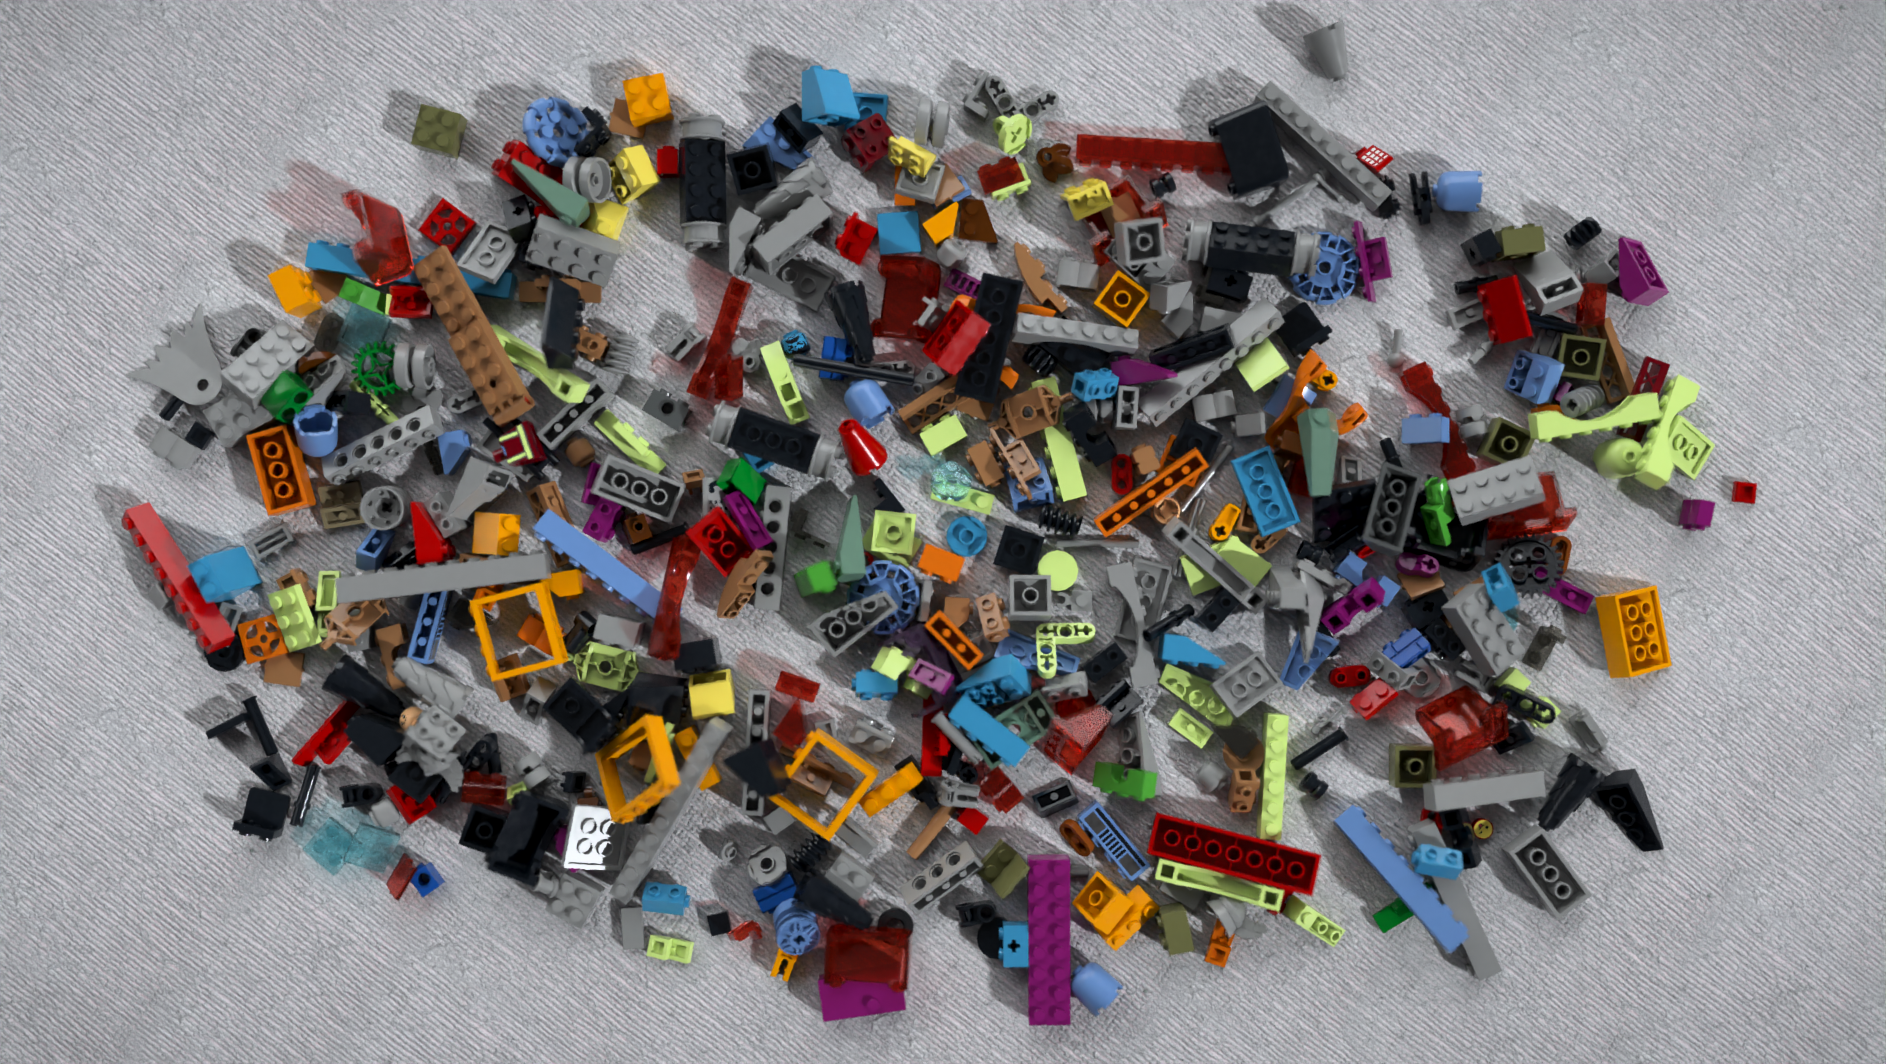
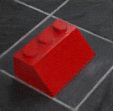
[1477,275,1533,345]
[921,299,991,376]

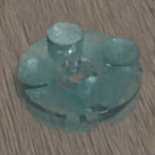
[930,461,972,501]

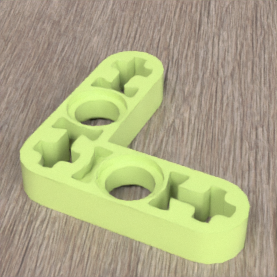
[1036,623,1096,679]

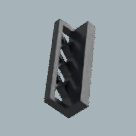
[1148,323,1235,370]

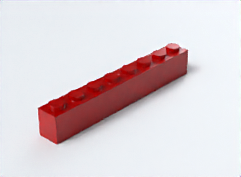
[121,502,235,654]

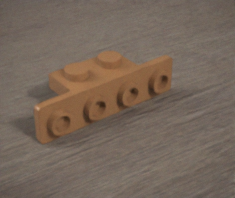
[519,275,602,303]
[988,427,1042,500]
[779,742,856,798]

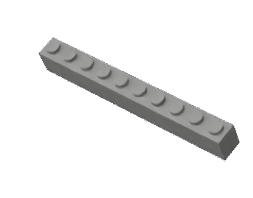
[335,550,552,603]
[609,716,734,904]

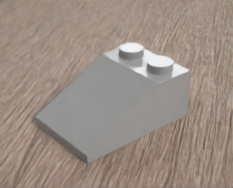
[824,850,875,924]

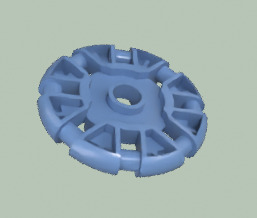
[522,97,590,168]
[1288,231,1361,305]
[846,560,920,635]

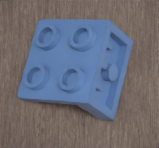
[1004,457,1054,513]

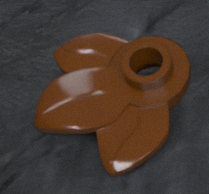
[1036,143,1074,183]

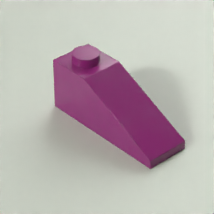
[1110,355,1178,386]

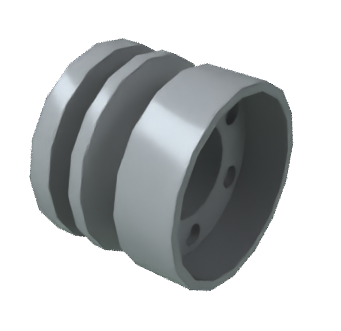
[360,485,413,530]

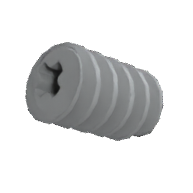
[602,331,639,376]
[1560,384,1605,418]

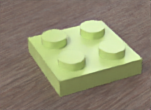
[871,510,916,555]

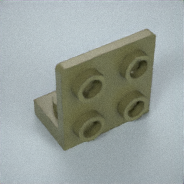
[977,838,1030,899]

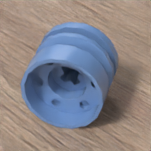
[773,898,820,955]

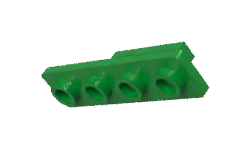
[1372,882,1434,933]

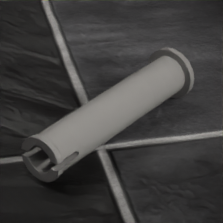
[930,710,984,765]

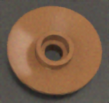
[1223,732,1264,770]

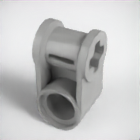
[529,865,559,898]

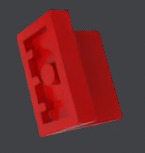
[834,211,878,266]

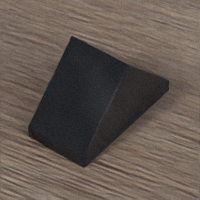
[249,754,292,791]

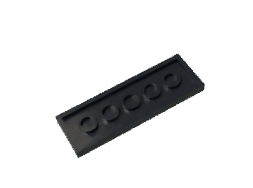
[954,272,1024,404]

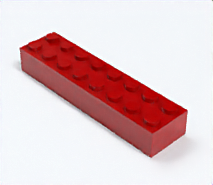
[1147,812,1322,896]

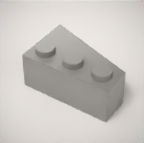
[1265,566,1306,609]

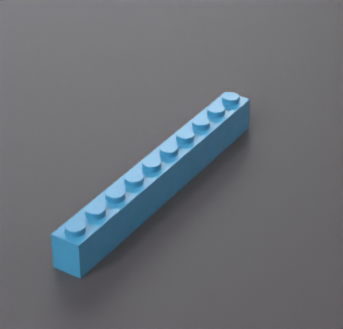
[305,240,517,301]

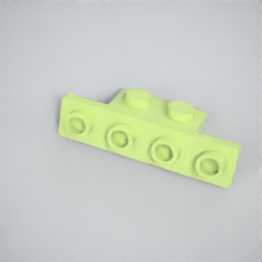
[594,409,666,474]

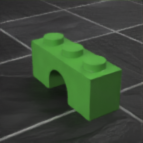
[1092,762,1158,801]

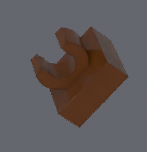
[577,788,602,806]

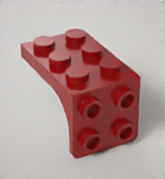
[491,139,563,206]

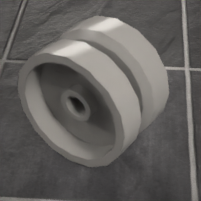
[914,98,950,148]
[562,156,612,203]
[394,342,436,389]

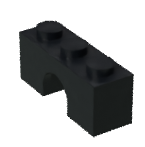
[1062,401,1117,467]
[1439,807,1482,870]

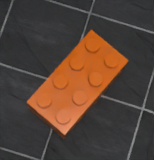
[246,424,317,516]

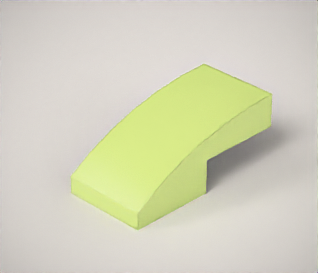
[646,935,694,964]

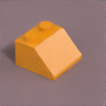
[472,512,521,556]

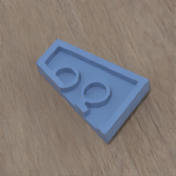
[742,116,815,171]
[1280,631,1341,690]

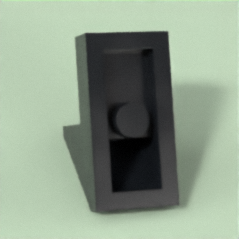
[873,477,906,513]
[1488,720,1535,755]

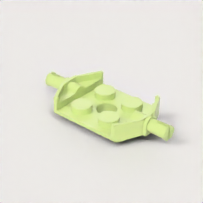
[567,641,648,692]

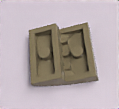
[317,480,365,529]

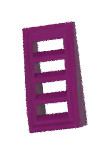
[943,269,981,299]

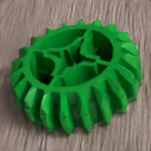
[351,340,401,396]

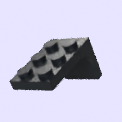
[542,676,621,756]

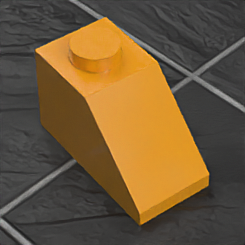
[922,201,959,248]
[541,569,585,600]

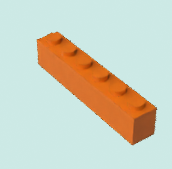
[1094,447,1209,537]

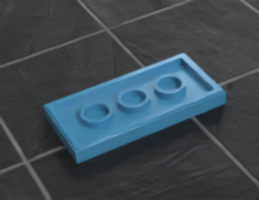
[1230,446,1301,538]

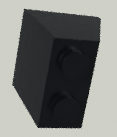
[626,671,689,726]
[343,713,406,767]
[722,738,792,799]

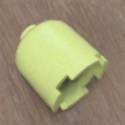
[1593,438,1642,480]

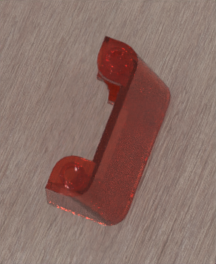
[341,190,414,287]
[870,255,941,345]
[824,924,913,993]

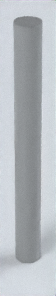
[1179,444,1234,513]
[1056,539,1139,548]

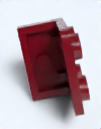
[841,113,897,173]

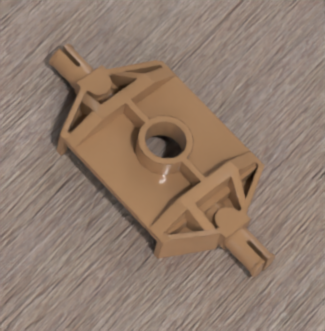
[988,385,1074,439]
[319,599,389,651]

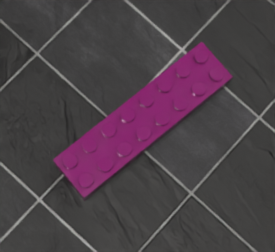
[1027,854,1071,1025]

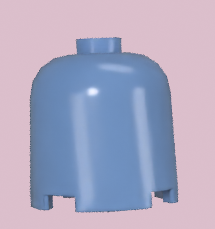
[1432,171,1483,213]
[844,378,895,429]
[293,404,338,457]
[1070,962,1123,1017]

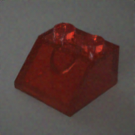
[772,697,808,748]

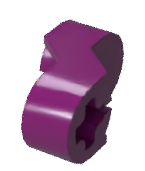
[1395,552,1439,578]

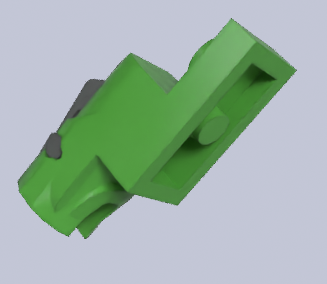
[1420,477,1455,546]

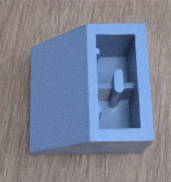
[1504,350,1565,404]

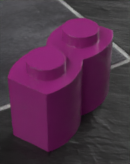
[1678,499,1716,531]

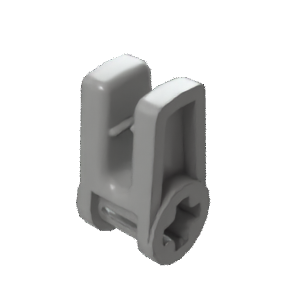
[665,321,707,363]
[1453,659,1498,695]
[938,779,980,808]

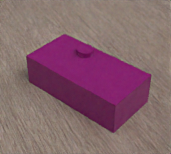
[818,963,906,1022]

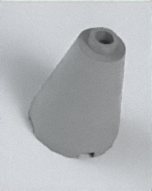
[1303,20,1349,82]

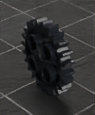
[1494,533,1564,599]

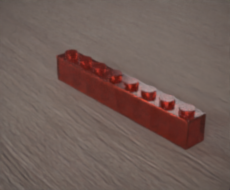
[1074,134,1231,176]

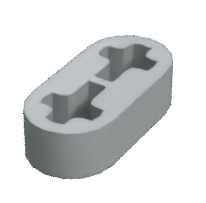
[448,388,484,414]

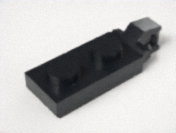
[894,754,940,810]

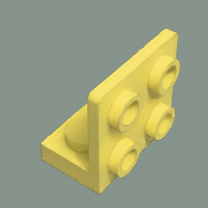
[888,136,936,178]
[1060,177,1114,221]

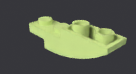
[760,340,810,425]

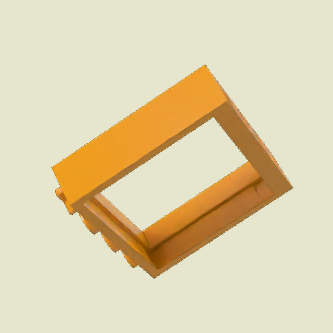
[469,581,569,682]
[595,715,681,824]
[768,727,879,841]

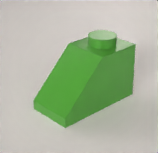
[338,277,386,316]

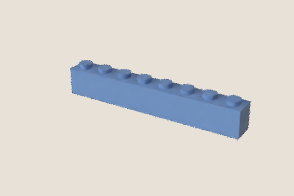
[533,509,683,630]
[1333,805,1470,953]

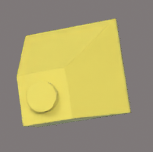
[581,200,629,241]

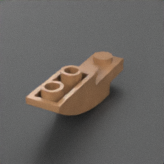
[1014,241,1068,316]
[717,550,774,619]

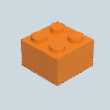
[917,544,965,584]

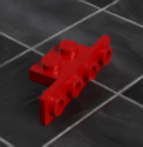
[921,693,951,777]
[291,701,360,767]

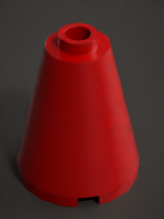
[839,419,888,476]

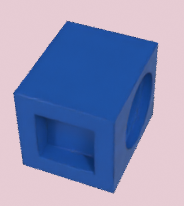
[408,862,445,898]

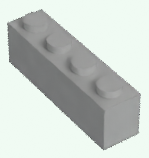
[536,378,615,451]

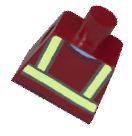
[492,420,547,467]

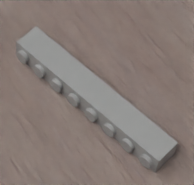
[1253,81,1393,212]
[1138,297,1285,427]
[1406,818,1502,981]

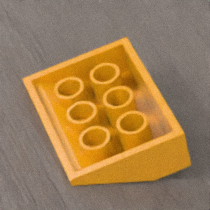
[1595,585,1672,678]

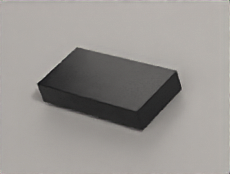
[206,712,251,739]

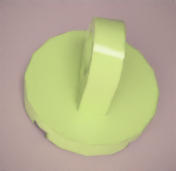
[993,114,1032,155]

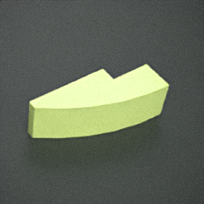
[315,571,342,637]

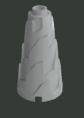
[753,156,833,221]
[391,656,474,719]

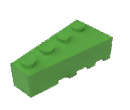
[793,561,840,598]

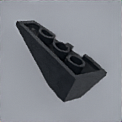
[1593,768,1664,852]

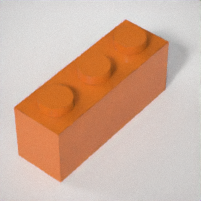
[925,609,984,670]

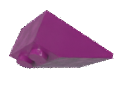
[1618,237,1669,306]

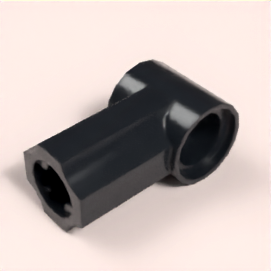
[564,611,597,654]

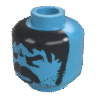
[781,330,811,360]

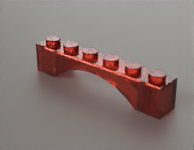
[686,277,753,402]
[1397,361,1476,483]
[647,534,701,661]

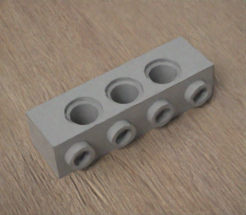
[899,841,984,915]

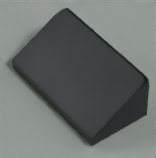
[1032,780,1079,819]

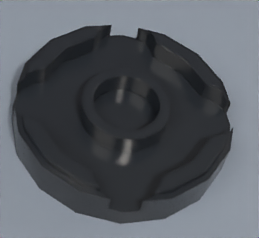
[203,632,246,672]
[977,917,1016,959]

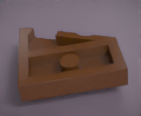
[958,198,998,244]

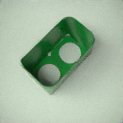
[260,369,314,424]
[716,458,767,506]

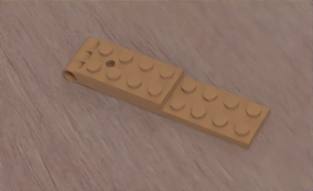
[412,246,535,427]

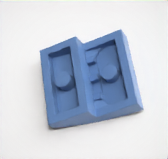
[1263,374,1317,418]

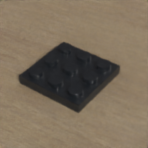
[1312,478,1376,543]

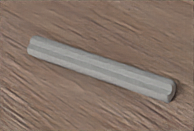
[1172,498,1205,577]

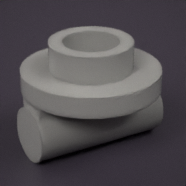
[718,838,738,862]

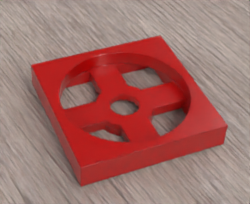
[418,198,477,256]

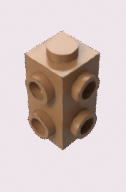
[576,325,611,363]
[965,440,1006,488]
[975,592,1010,642]
[1227,768,1260,813]

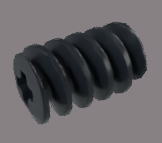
[1038,503,1083,539]
[787,832,833,873]

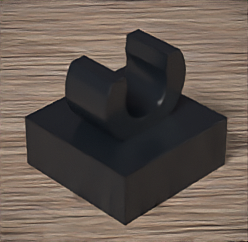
[560,771,586,793]

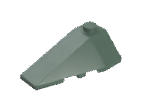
[511,159,590,228]
[1297,408,1339,497]
[833,495,866,586]

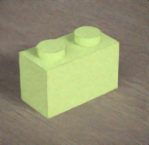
[919,413,967,457]

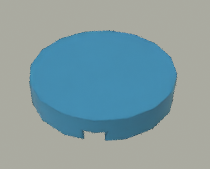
[947,516,987,557]

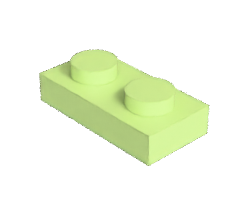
[1168,707,1214,749]

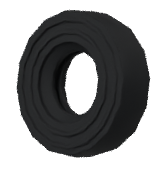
[877,908,914,946]

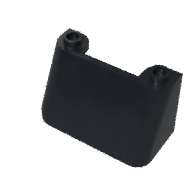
[1208,100,1289,200]
[1400,492,1490,572]
[484,790,570,887]

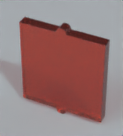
[386,853,417,901]

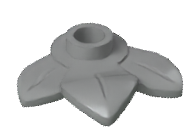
[724,336,763,373]
[401,386,443,413]

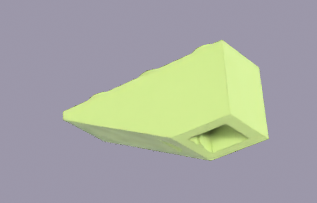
[1283,894,1345,947]

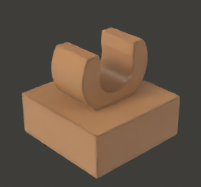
[682,469,705,495]

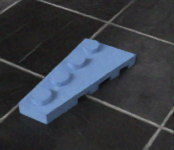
[993,629,1080,675]

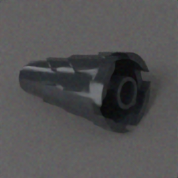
[824,280,875,364]
[321,654,406,719]
[1537,753,1607,832]
[792,867,873,930]

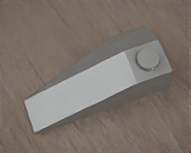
[290,355,346,426]
[1296,571,1327,663]
[808,591,899,658]
[1114,712,1162,800]

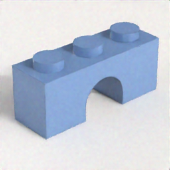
[1332,551,1401,608]

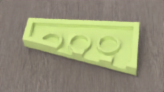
[1158,664,1233,733]

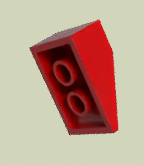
[410,502,456,564]
[686,506,754,578]

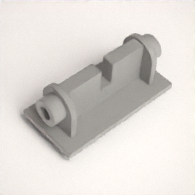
[1569,708,1609,753]

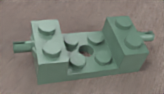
[965,689,1063,770]

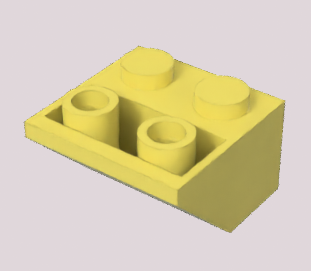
[608,145,661,205]
[689,669,735,720]

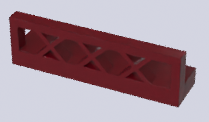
[1616,356,1670,443]

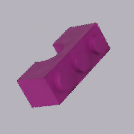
[1321,577,1386,635]

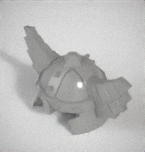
[394,742,464,792]
[1205,892,1268,940]

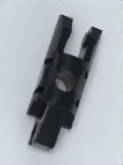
[1409,171,1433,226]

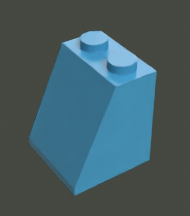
[802,66,860,127]
[187,546,263,603]

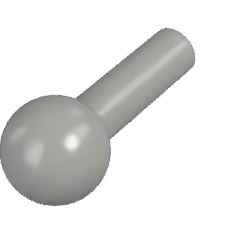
[1387,329,1404,368]

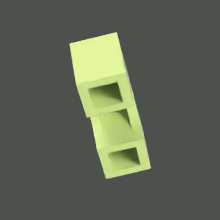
[871,646,933,699]
[1493,667,1561,729]

